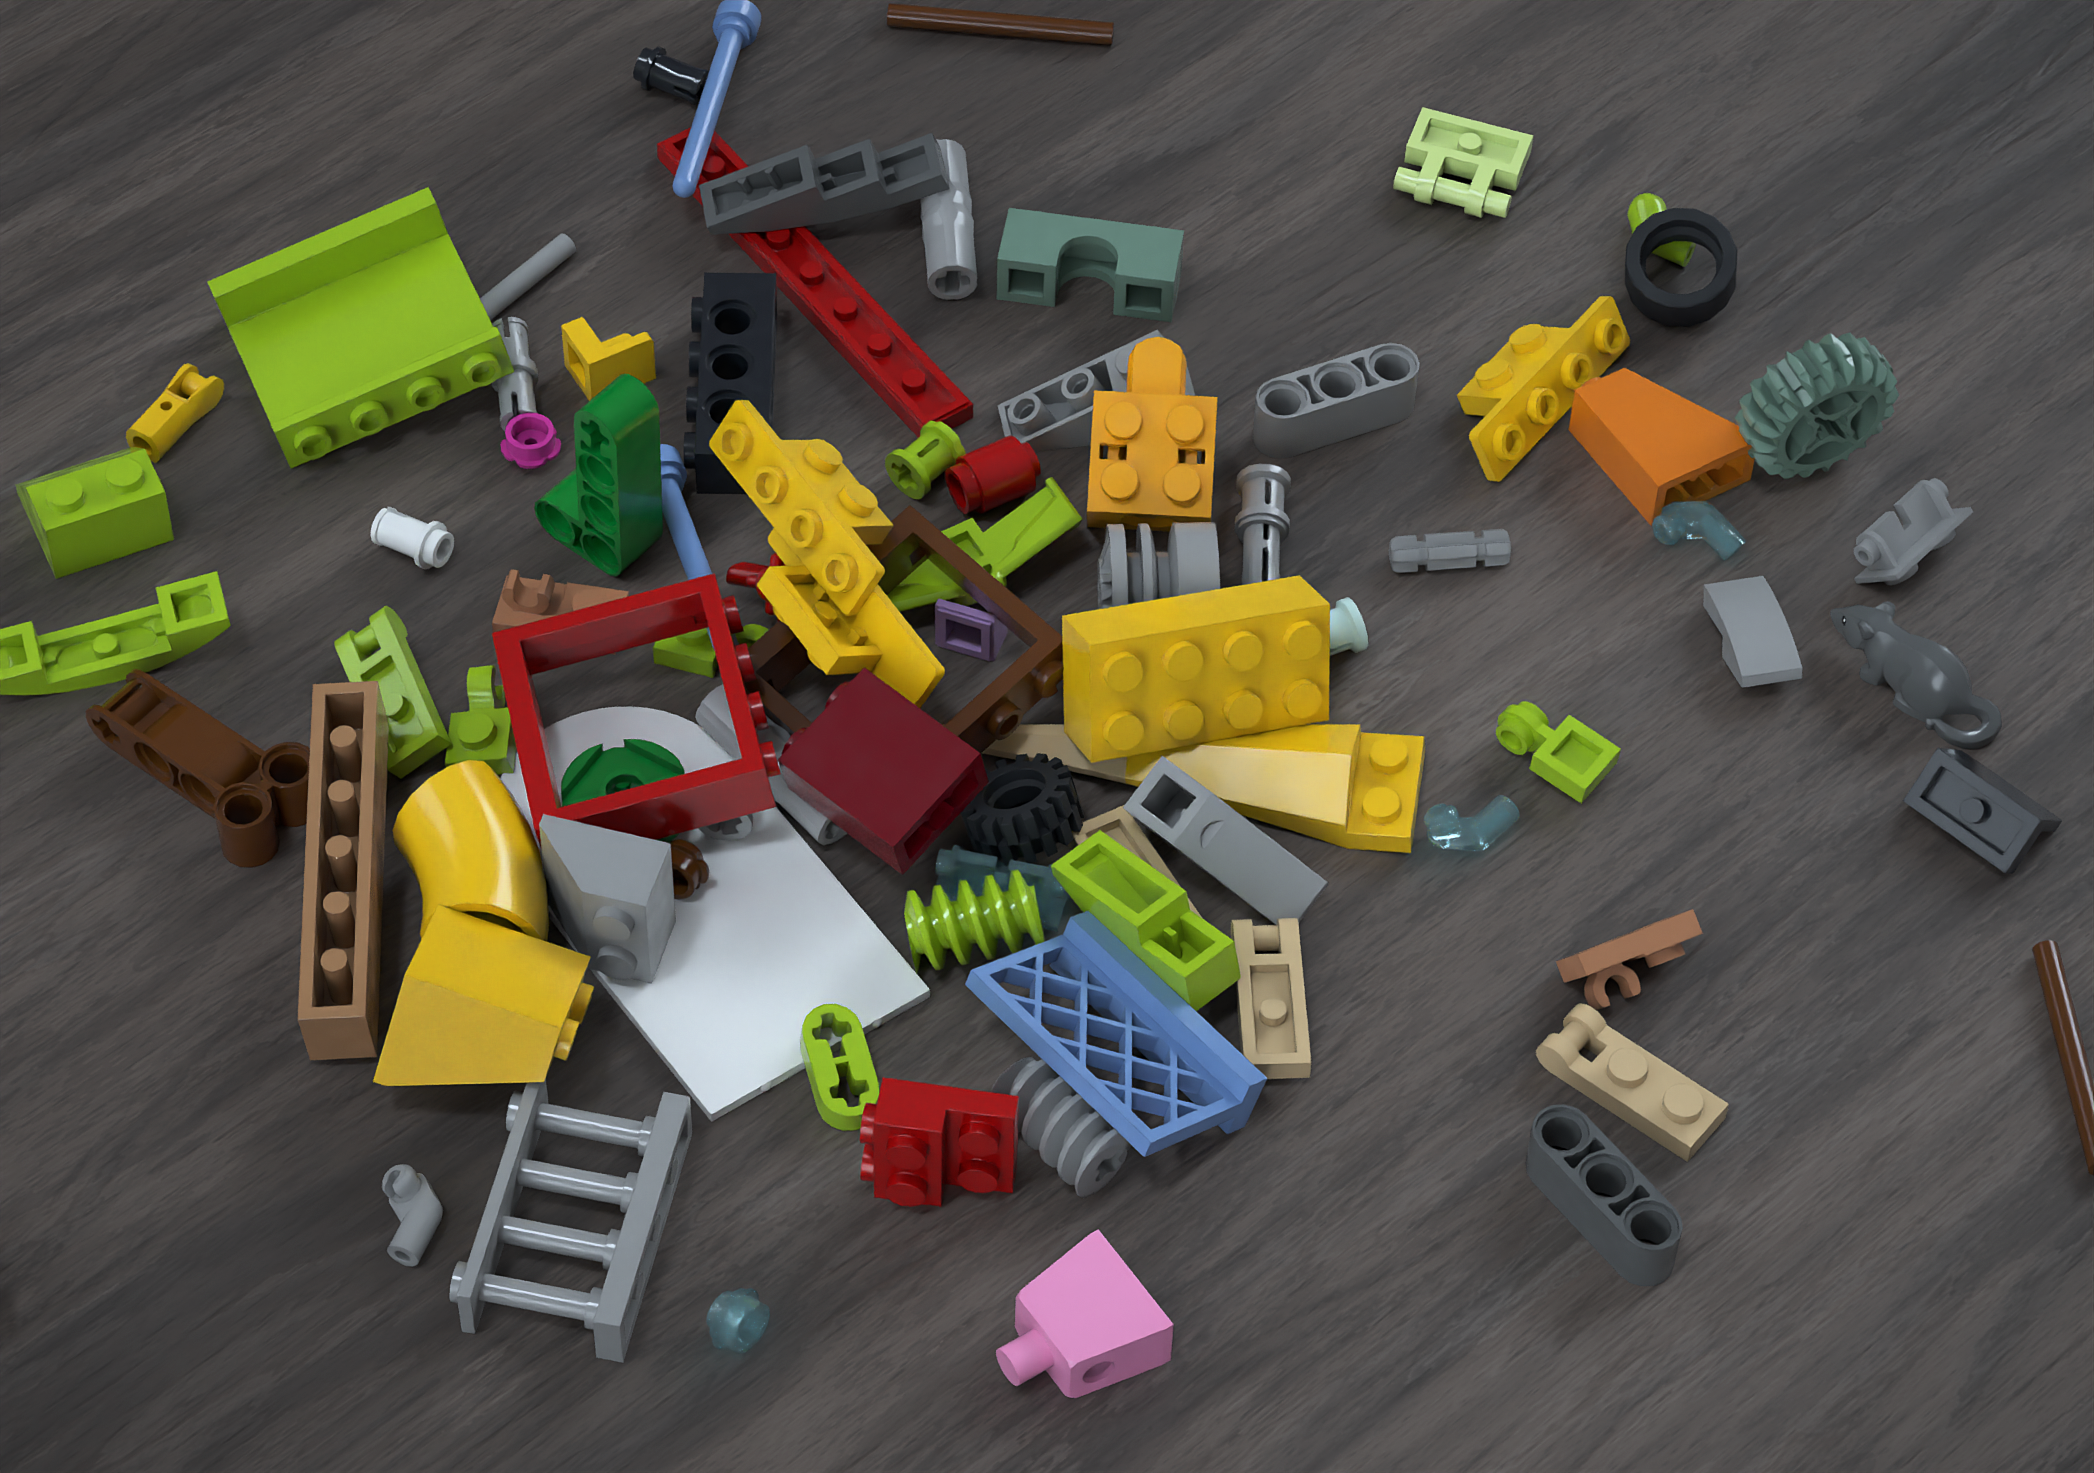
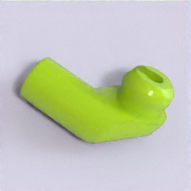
[1627,193,1696,267]

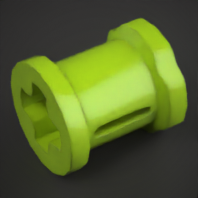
[885,421,966,499]

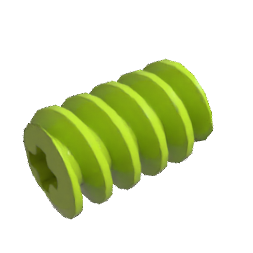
[904,869,1045,974]

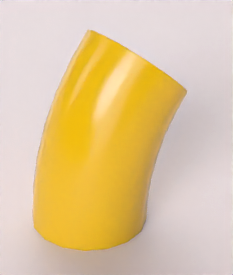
[392,760,549,942]

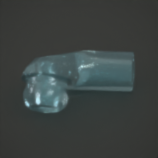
[1424,795,1520,851]

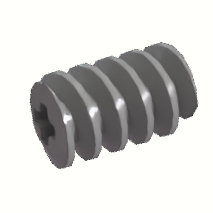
[991,1057,1131,1199]

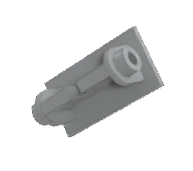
[1854,478,1973,585]

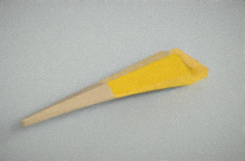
[942,724,1425,853]

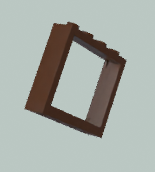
[745,505,1064,754]

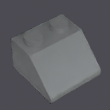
[539,814,676,984]

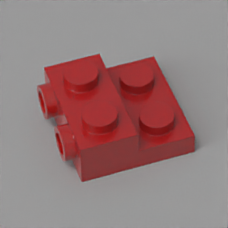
[860,1077,1019,1207]

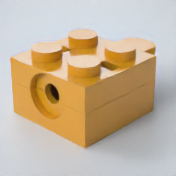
[1087,337,1218,532]

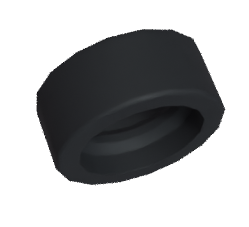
[1625,208,1737,327]

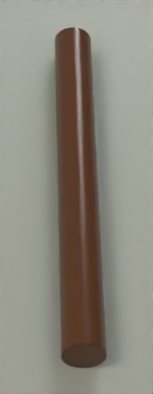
[887,3,1114,45]
[2032,940,2094,1175]

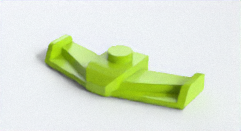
[887,477,1083,612]

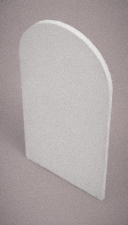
[500,706,930,1122]

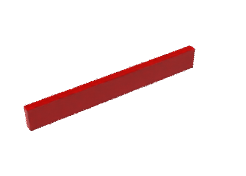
[657,127,973,438]

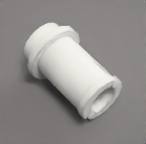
[371,507,454,569]

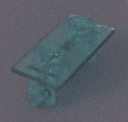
[935,845,1068,932]

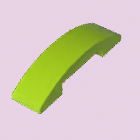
[0,571,231,695]

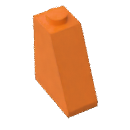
[1569,368,1755,526]

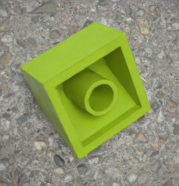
[16,447,174,579]

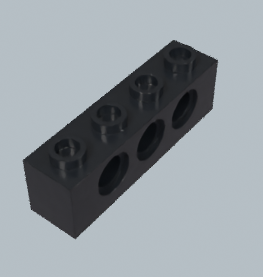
[684,272,778,494]

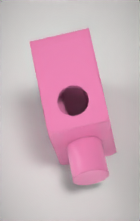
[996,1229,1174,1398]

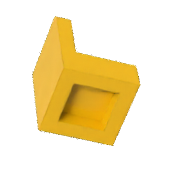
[561,317,656,401]

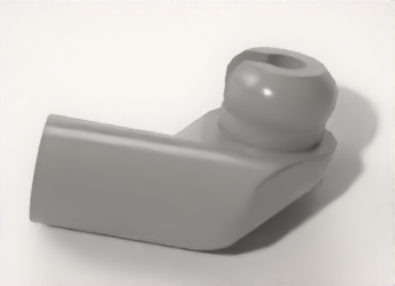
[382,1164,443,1267]

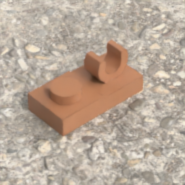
[492,569,629,655]
[1556,909,1703,1010]

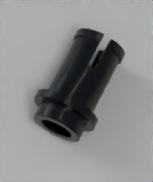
[633,46,709,105]

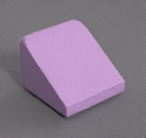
[935,598,1008,662]

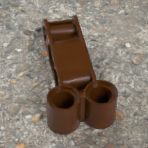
[85,669,310,868]

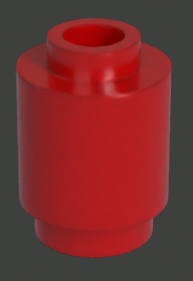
[945,435,1041,514]

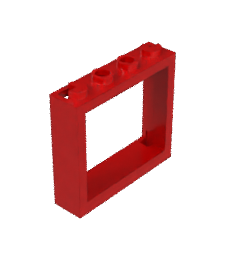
[492,573,781,850]

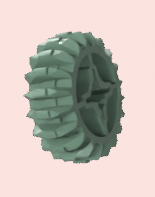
[1735,332,1899,480]

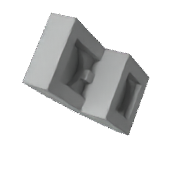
[1703,576,1802,688]

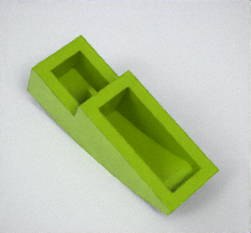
[1051,830,1241,1011]

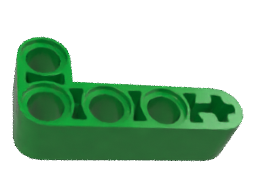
[534,374,663,576]

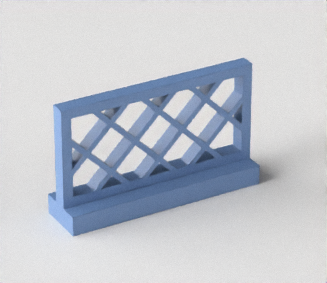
[965,911,1267,1157]

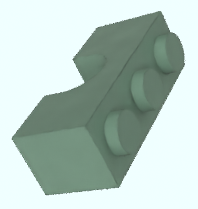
[997,208,1184,322]

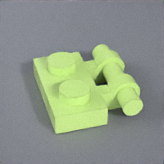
[1393,107,1533,218]

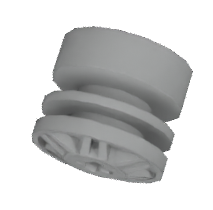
[1097,522,1220,609]

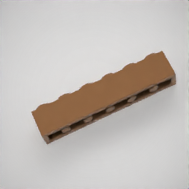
[298,681,389,1061]

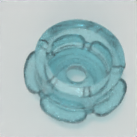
[706,1288,770,1354]

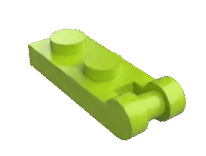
[334,606,452,779]

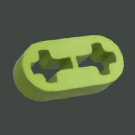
[800,1004,879,1131]

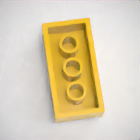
[1062,575,1330,763]

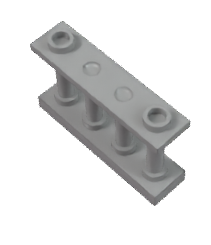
[449,1078,692,1363]

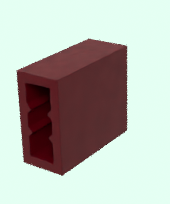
[777,667,989,875]

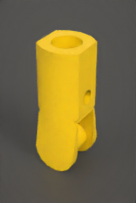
[126,363,224,463]

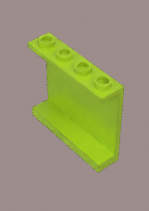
[207,187,515,469]

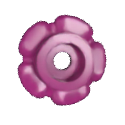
[500,413,561,469]

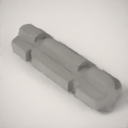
[1389,529,1511,573]

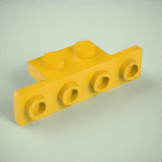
[1457,296,1630,482]
[709,400,894,615]
[757,528,945,708]

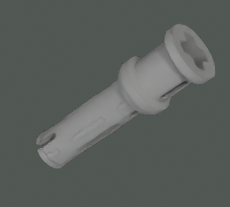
[1235,463,1291,585]

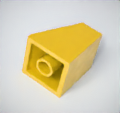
[373,904,594,1086]

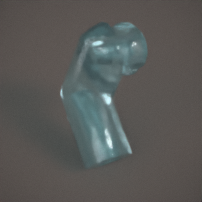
[1652,501,1747,562]

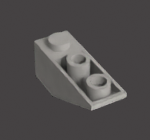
[998,329,1195,452]
[1123,756,1329,925]

